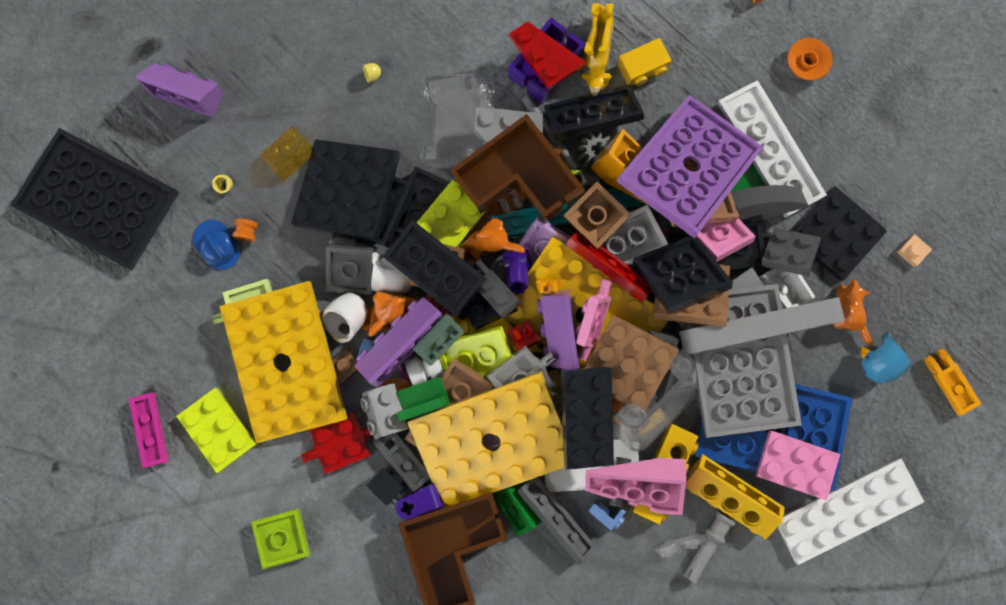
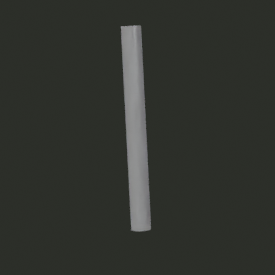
[522,95,580,170]

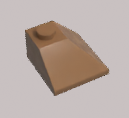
[563,182,631,249]

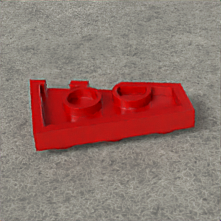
[509,21,586,91]

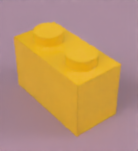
[617,38,672,86]

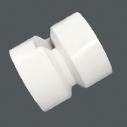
[404,356,444,386]

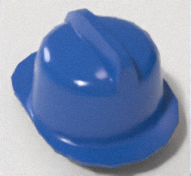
[193,220,240,270]

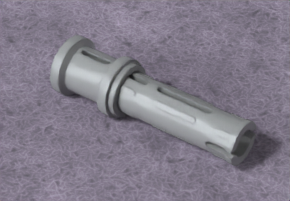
[683,512,736,584]

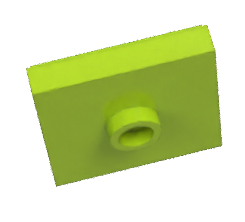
[251,508,311,570]

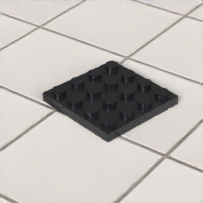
[291,139,401,240]

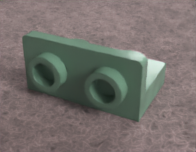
[413,314,465,366]

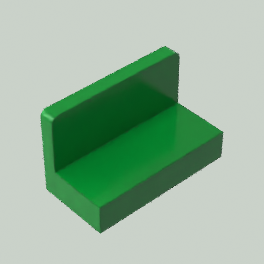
[396,377,450,421]
[493,481,542,537]

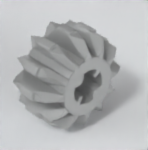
[577,132,610,171]

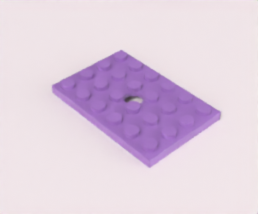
[616,95,764,238]

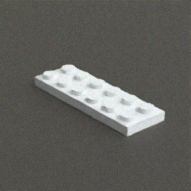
[717,80,827,218]
[778,458,924,565]

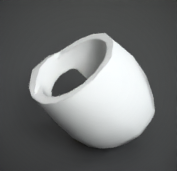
[371,252,412,295]
[322,293,368,344]

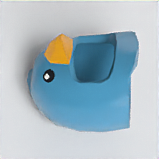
[861,331,912,383]

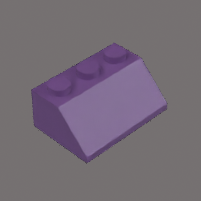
[135,63,224,118]
[537,290,579,369]

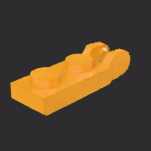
[924,348,981,416]

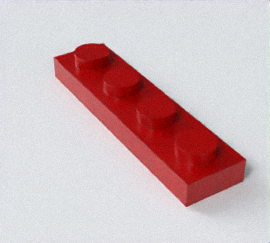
[566,230,651,302]

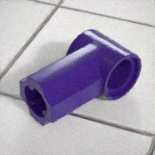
[503,248,532,294]

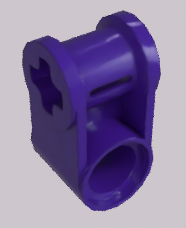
[396,483,444,520]

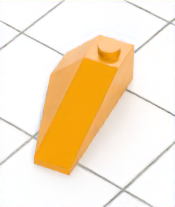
[591,129,651,207]

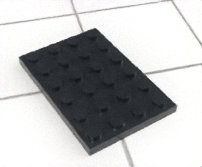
[10,128,179,271]

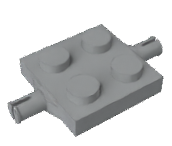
[487,346,557,389]

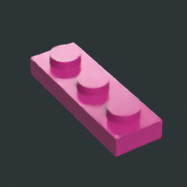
[129,393,169,468]

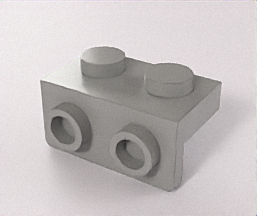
[361,383,408,440]

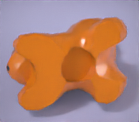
[458,218,525,261]
[832,280,873,346]
[368,291,421,337]

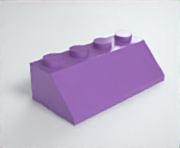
[355,297,443,388]

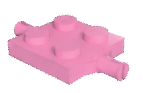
[575,279,612,361]

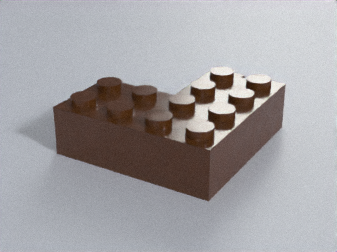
[450,114,584,223]
[398,492,507,605]

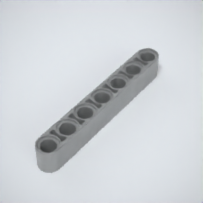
[679,297,845,356]

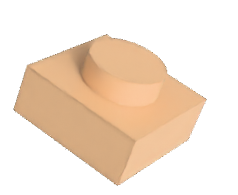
[897,234,932,267]

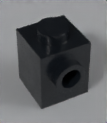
[366,467,406,506]

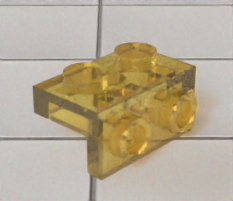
[259,126,313,181]

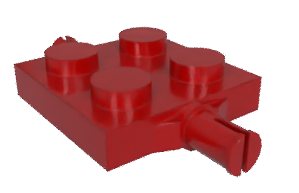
[301,412,372,474]

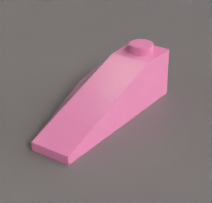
[585,458,686,515]

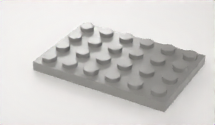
[687,284,802,438]

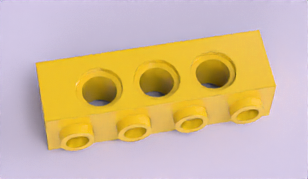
[630,424,699,525]
[686,454,785,539]

